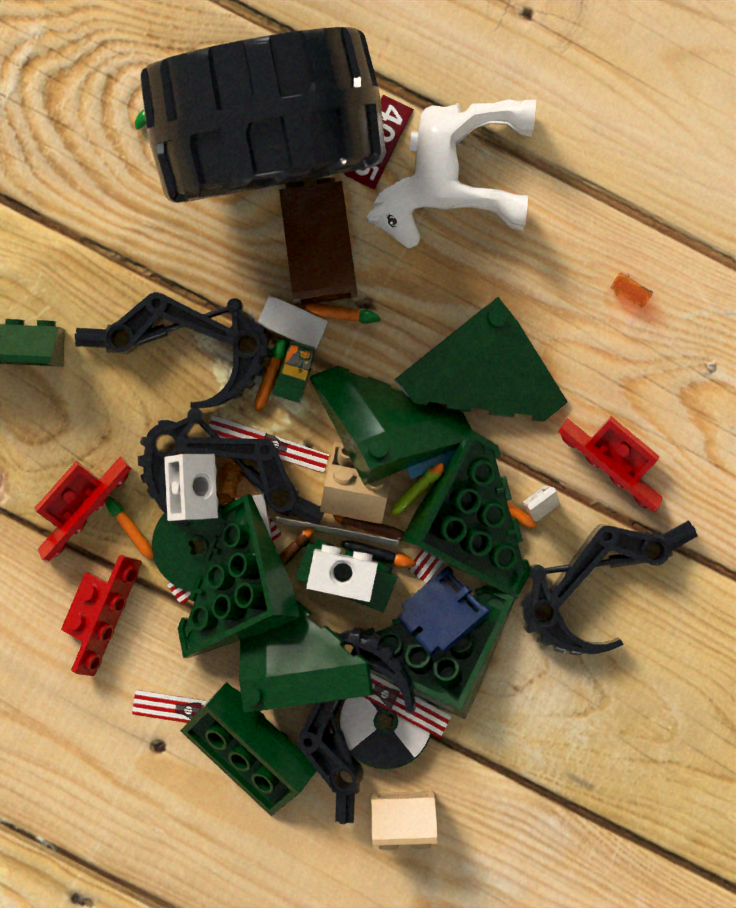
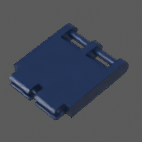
[397,566,491,656]

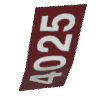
[344,95,414,190]

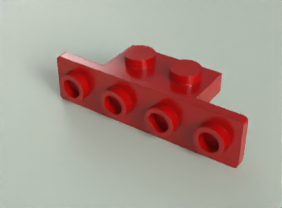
[558,416,663,513]
[34,456,131,563]
[61,555,142,676]

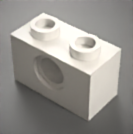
[164,454,219,521]
[306,545,378,602]

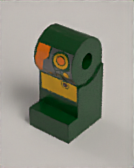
[272,340,316,404]

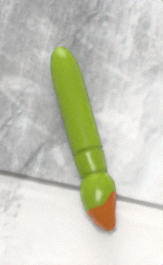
[391,463,444,516]

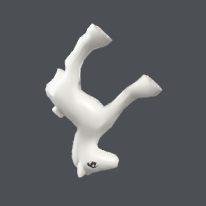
[367,99,536,249]

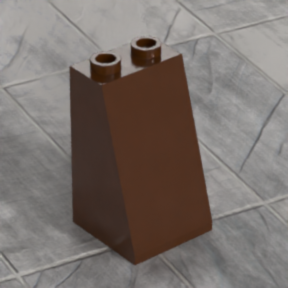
[279,177,358,306]

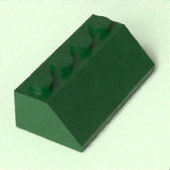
[0,319,65,367]
[180,682,317,816]

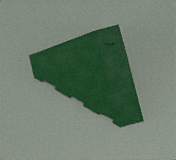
[394,297,568,422]
[310,365,473,485]
[401,430,530,599]
[177,494,300,658]
[350,585,515,719]
[239,600,374,713]

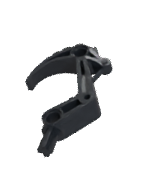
[75,292,272,409]
[138,408,324,527]
[520,520,698,655]
[297,627,416,824]

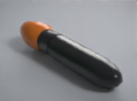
[341,540,416,568]

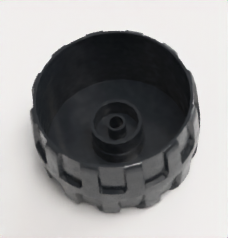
[140,27,386,203]

